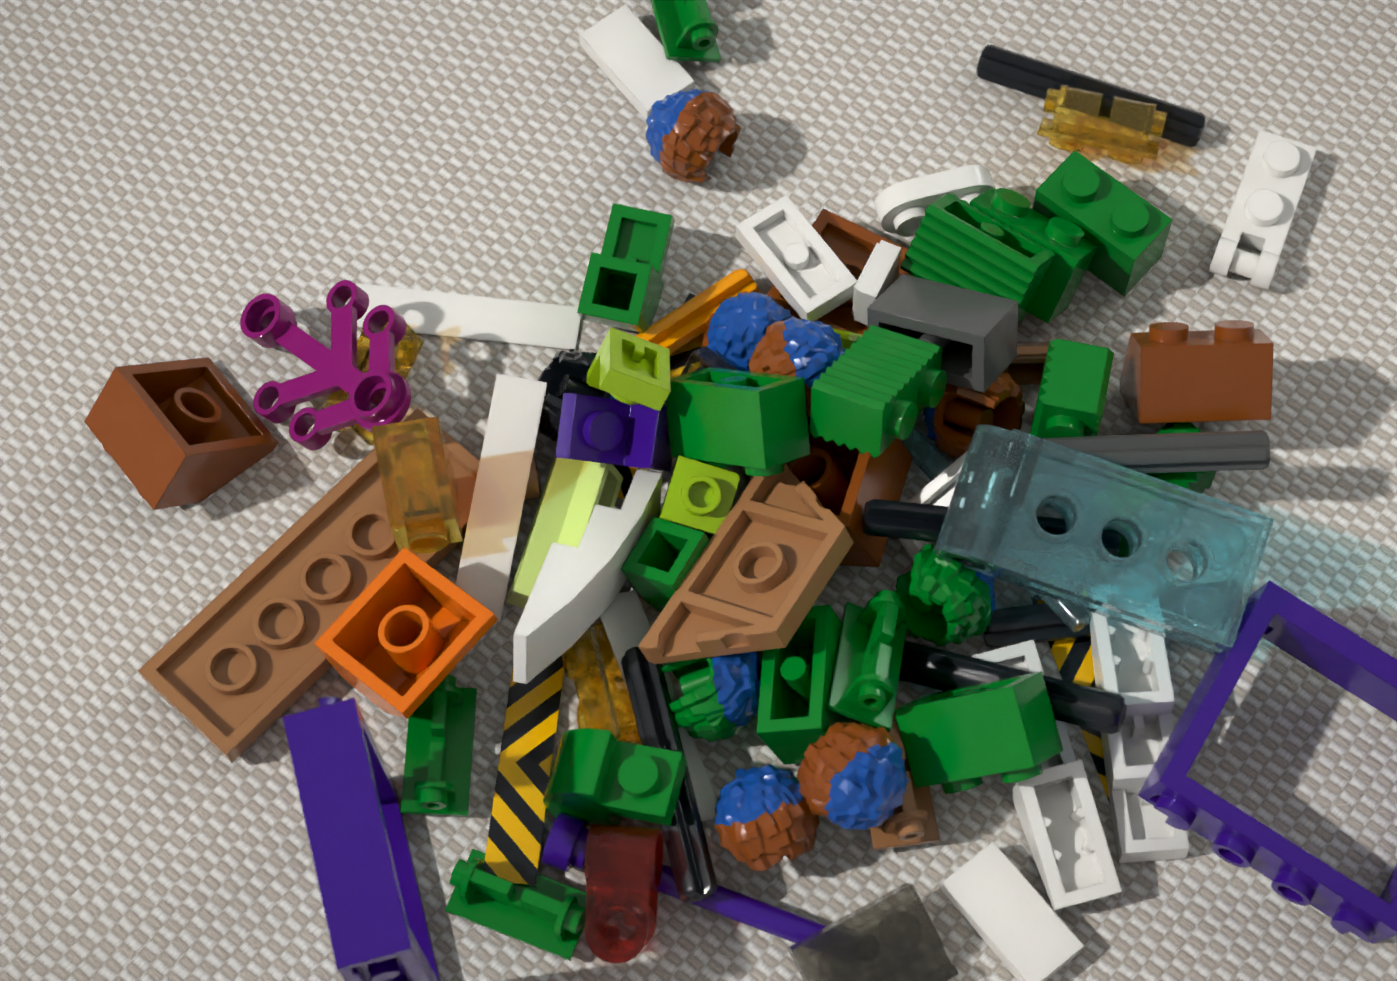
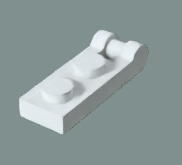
[1209,129,1318,290]

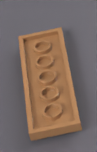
[138,408,480,763]

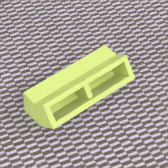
[506,457,623,609]

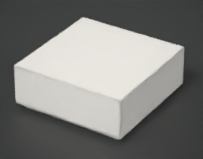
[852,240,901,326]

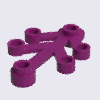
[240,280,411,451]

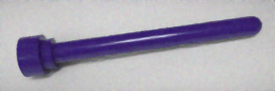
[542,812,859,961]

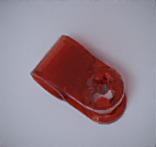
[585,824,664,964]

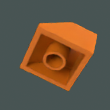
[314,547,498,719]

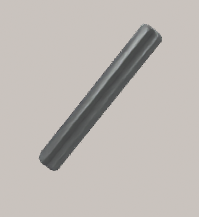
[1016,430,1270,477]

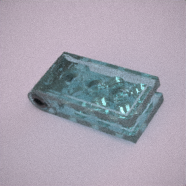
[933,425,1274,656]

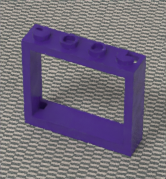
[1138,580,1397,944]
[283,697,441,981]

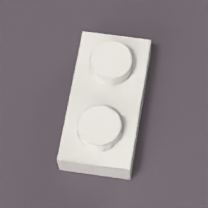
[735,195,857,321]

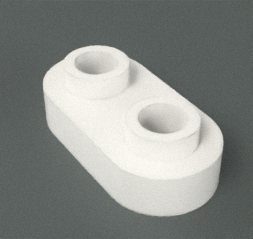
[874,165,996,237]

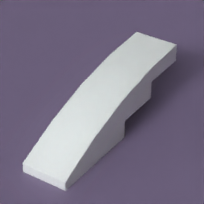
[513,468,662,684]
[1087,582,1190,863]
[970,639,1122,911]

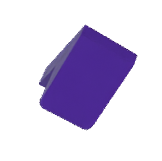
[555,393,673,472]

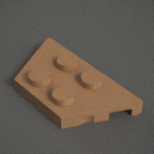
[638,463,854,664]

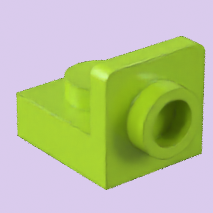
[587,327,671,411]
[658,456,740,535]

